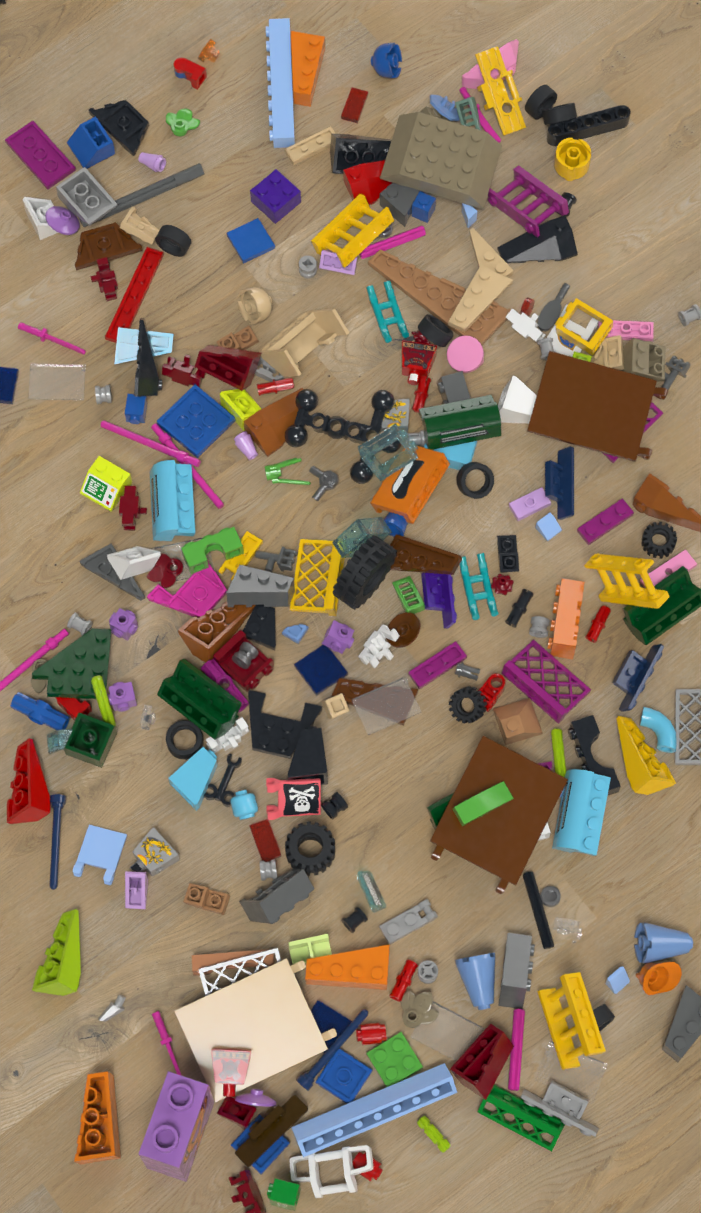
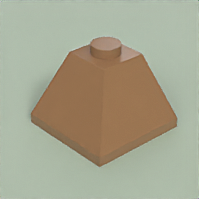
[493,698,542,745]

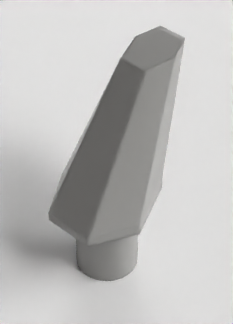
[98,995,126,1022]

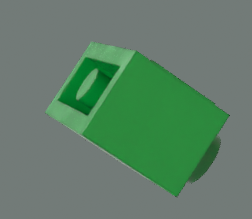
[267,1178,301,1211]

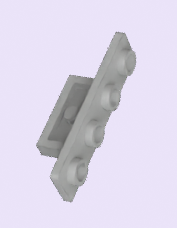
[521,1081,599,1136]

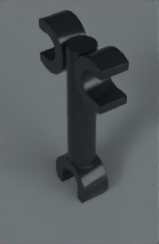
[204,754,242,807]

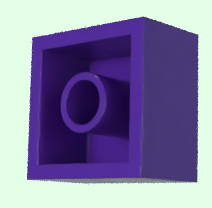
[250,169,301,224]

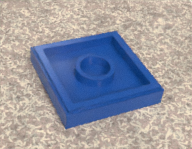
[226,218,275,264]
[315,1049,373,1104]
[231,1114,290,1175]

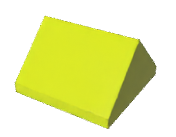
[220,389,262,431]

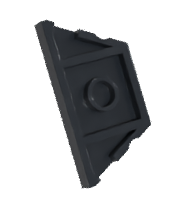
[89,100,149,156]

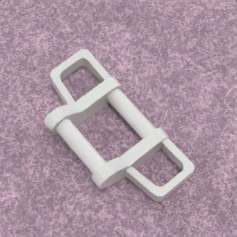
[290,1145,373,1198]

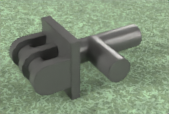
[662,356,690,390]
[255,546,297,572]

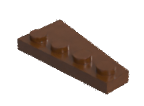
[390,534,462,575]
[332,678,418,726]

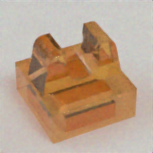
[198,39,220,63]

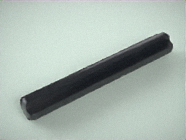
[523,872,554,949]

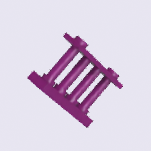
[488,165,569,237]

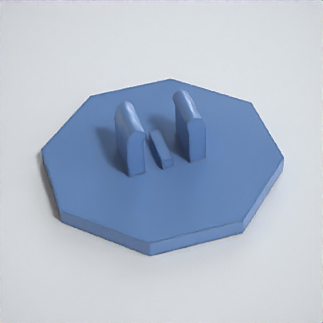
[429,95,460,121]

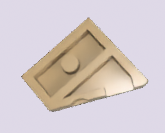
[120,206,159,244]
[594,335,624,370]

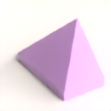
[319,250,358,275]

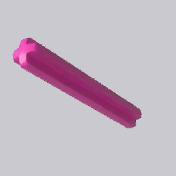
[359,225,426,259]
[508,1009,525,1091]

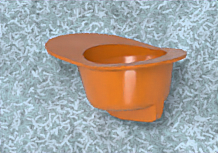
[636,962,682,995]

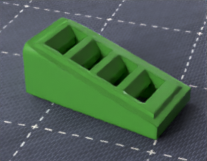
[392,576,425,614]

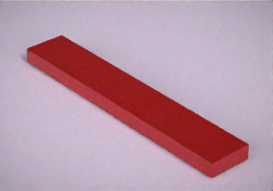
[105,247,164,343]

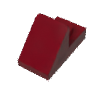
[217,1096,257,1130]

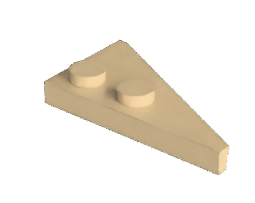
[469,228,513,277]

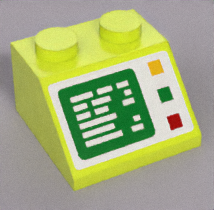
[80,456,132,512]

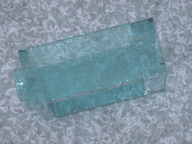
[358,423,418,481]
[332,517,392,558]

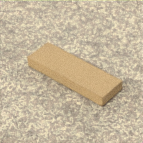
[285,126,336,165]

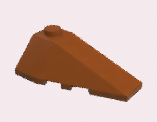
[243,388,303,457]
[178,602,255,663]

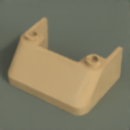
[258,308,349,377]

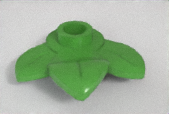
[166,108,200,136]

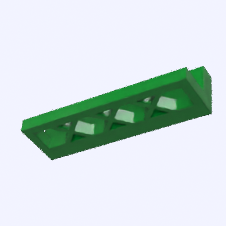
[477,1085,565,1152]

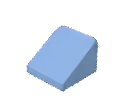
[461,203,477,228]
[535,512,562,542]
[605,966,630,994]

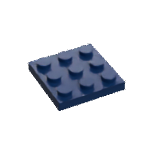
[157,384,236,458]

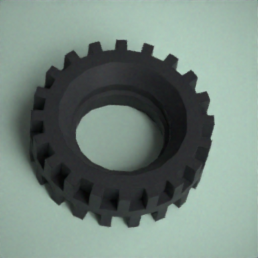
[333,535,397,610]

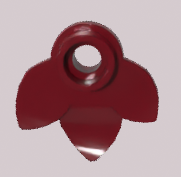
[147,554,183,589]

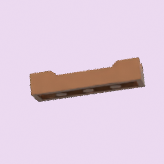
[192,949,274,976]

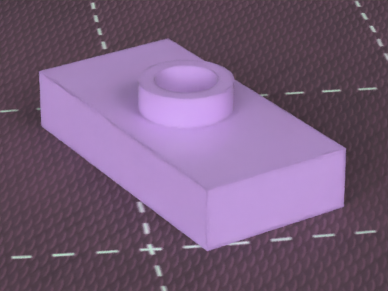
[509,487,551,521]

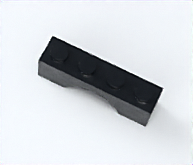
[568,715,621,795]

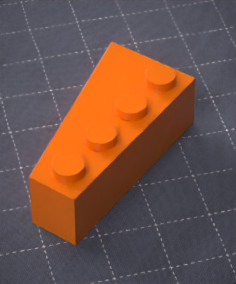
[291,31,325,107]
[547,578,584,659]
[305,944,390,990]
[74,1071,121,1164]

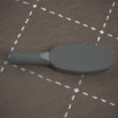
[538,283,570,332]

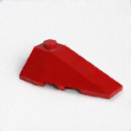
[343,160,393,205]
[7,738,51,824]

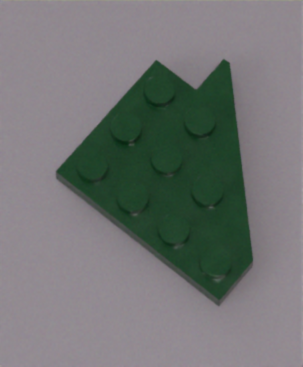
[32,628,112,699]

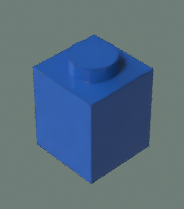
[412,191,436,223]
[125,394,148,424]

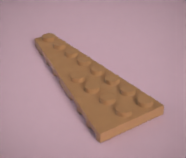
[368,250,511,345]

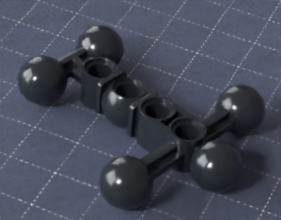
[284,389,402,484]

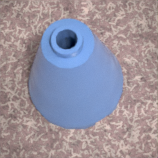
[634,922,693,964]
[455,953,495,1010]

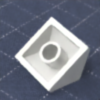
[22,197,58,240]
[107,546,161,580]

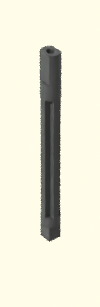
[79,163,205,227]

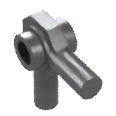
[309,466,339,501]

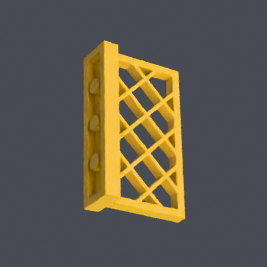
[290,538,347,616]

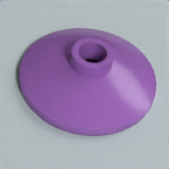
[45,206,80,235]
[235,1089,277,1107]

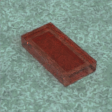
[341,87,368,124]
[249,819,281,862]

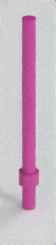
[100,420,201,467]
[151,423,224,509]
[0,629,69,691]

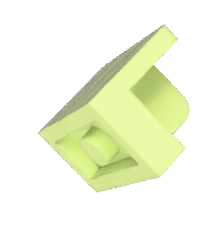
[288,934,332,965]

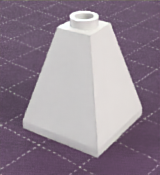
[498,376,537,424]

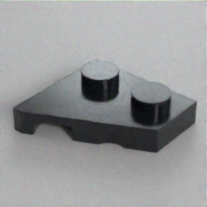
[243,604,276,651]

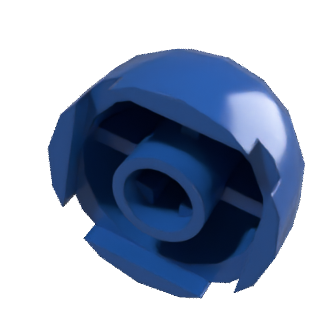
[371,43,402,78]

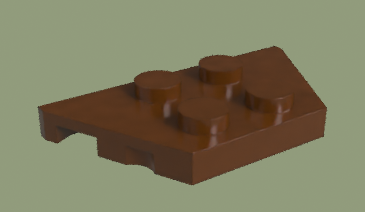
[75,222,143,271]

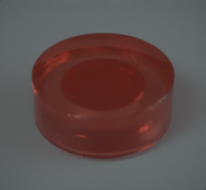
[521,297,535,316]

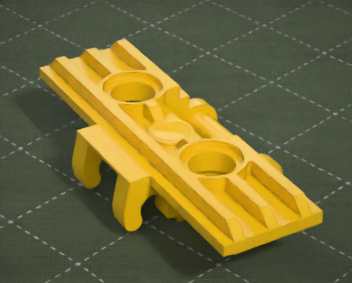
[475,46,526,136]

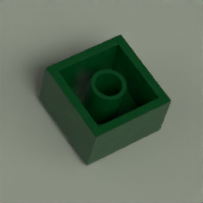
[63,713,117,768]

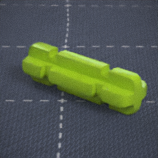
[417,1116,451,1153]

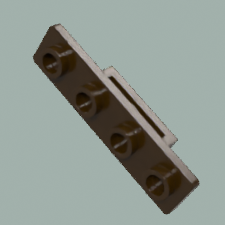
[235,1095,308,1168]

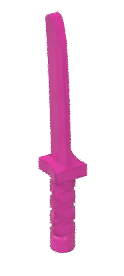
[459,87,501,143]
[18,322,86,355]
[152,1011,182,1076]

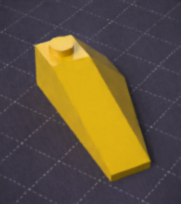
[616,716,676,795]

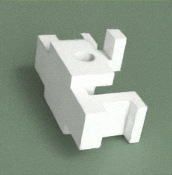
[506,309,546,342]
[358,624,400,668]
[206,717,249,753]

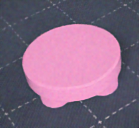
[447,336,484,373]

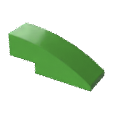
[453,781,514,827]

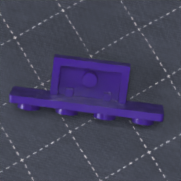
[421,573,457,629]

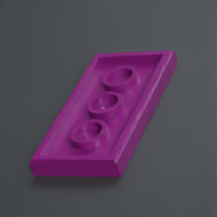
[5,121,76,190]

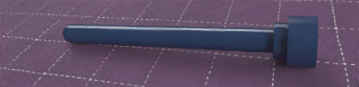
[49,794,66,890]
[296,1009,369,1091]

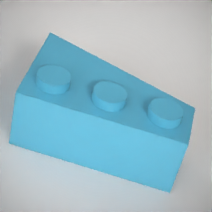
[114,327,174,364]

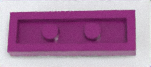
[577,498,634,545]
[408,641,467,690]

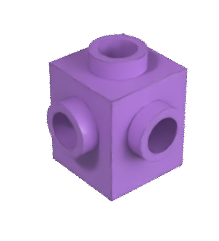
[109,608,138,641]
[322,620,354,654]
[107,682,137,712]

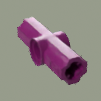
[201,659,249,713]

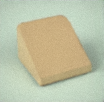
[322,693,349,719]

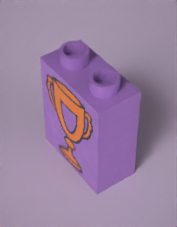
[139,1071,214,1182]

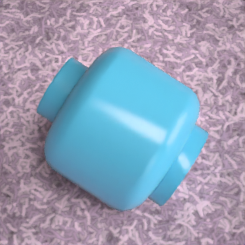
[230,790,258,820]

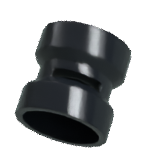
[321,792,348,820]

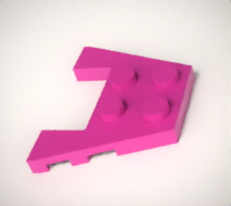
[147,560,227,618]

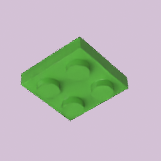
[366,1032,423,1087]

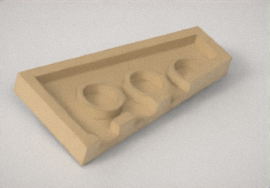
[448,265,513,333]

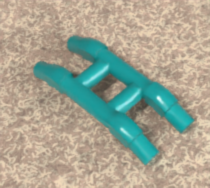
[366,281,409,343]
[459,553,499,620]

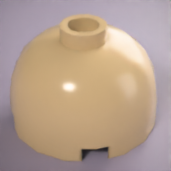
[238,287,272,325]

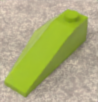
[32,909,81,996]

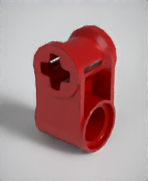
[478,673,505,712]

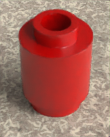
[356,1023,387,1045]
[353,1152,383,1182]

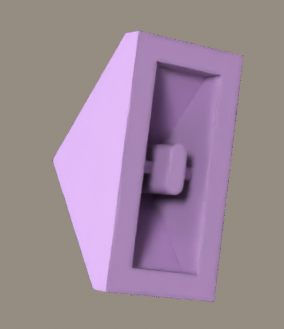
[125,871,148,909]

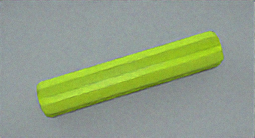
[91,675,116,726]
[551,729,566,778]

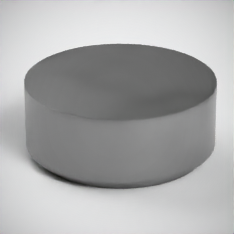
[540,886,561,907]

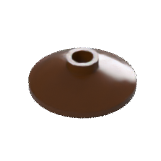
[387,612,421,648]

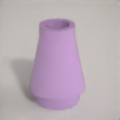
[138,152,166,172]
[234,431,258,460]

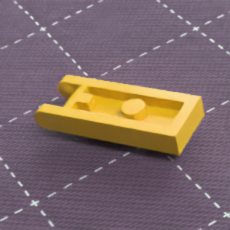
[218,531,263,580]

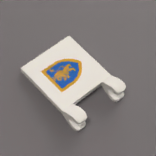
[547,305,598,357]

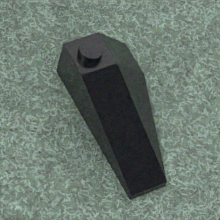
[330,133,392,174]
[497,215,578,264]
[134,318,163,397]

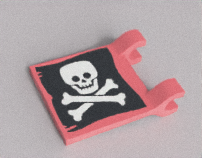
[266,778,321,820]

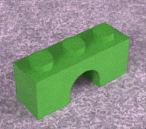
[181,527,244,574]

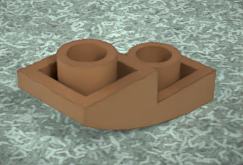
[216,325,259,350]
[183,883,230,915]

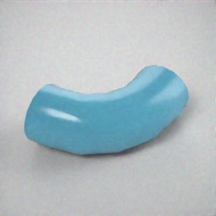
[640,707,677,753]

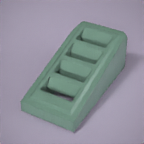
[455,97,482,131]

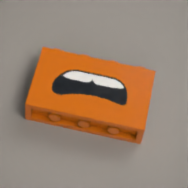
[370,443,450,524]

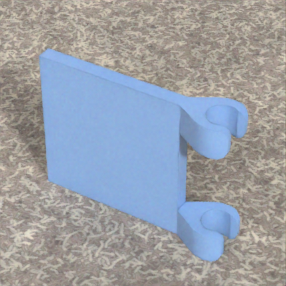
[73,825,127,885]

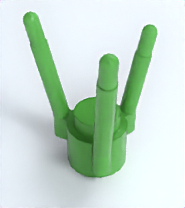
[265,458,311,485]

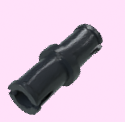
[505,589,534,628]

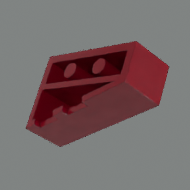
[194,345,262,391]
[450,1024,514,1100]

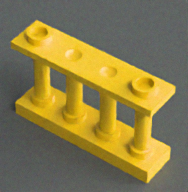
[311,194,394,268]
[584,553,669,609]
[537,972,606,1070]

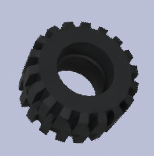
[285,821,335,876]

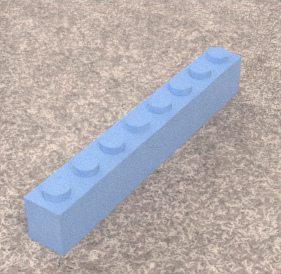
[266,18,295,148]
[291,1063,457,1157]

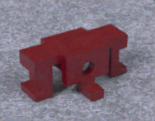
[90,257,118,301]
[162,354,206,387]
[119,486,147,531]
[229,1170,266,1213]

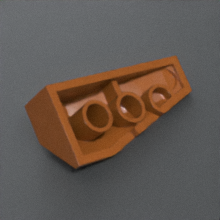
[632,473,701,532]

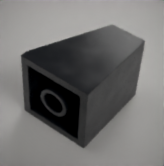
[288,726,328,785]

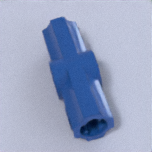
[10,692,70,733]

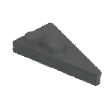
[80,543,145,601]

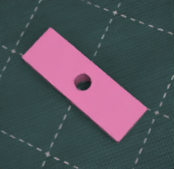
[598,320,653,341]
[639,549,697,588]

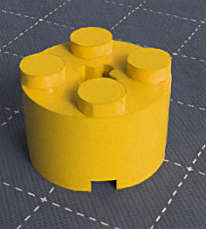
[554,138,591,181]

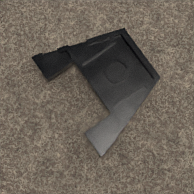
[248,690,322,759]

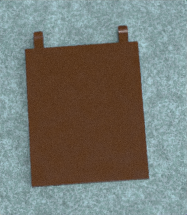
[527,351,668,462]
[430,736,568,894]

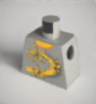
[380,399,410,438]
[130,827,180,876]

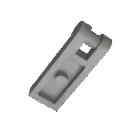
[379,899,438,945]

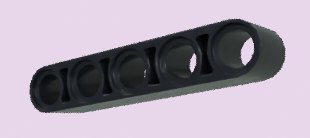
[547,105,631,146]

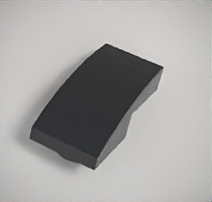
[497,535,519,573]

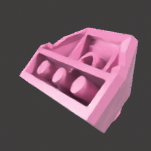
[462,39,519,89]

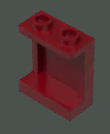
[213,629,274,692]

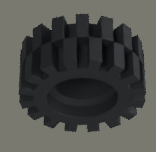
[641,521,677,559]
[449,686,487,724]

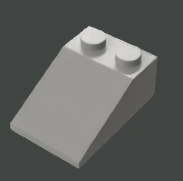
[56,167,118,226]

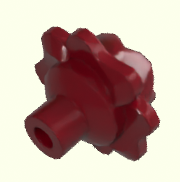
[411,330,431,344]
[491,574,514,596]

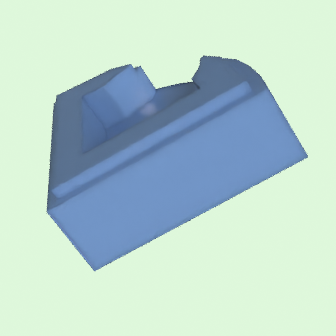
[282,624,309,644]

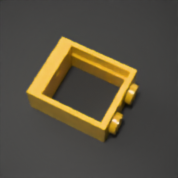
[555,298,613,356]

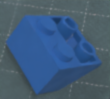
[67,116,115,169]

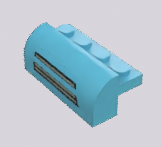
[150,460,195,541]
[552,769,611,856]

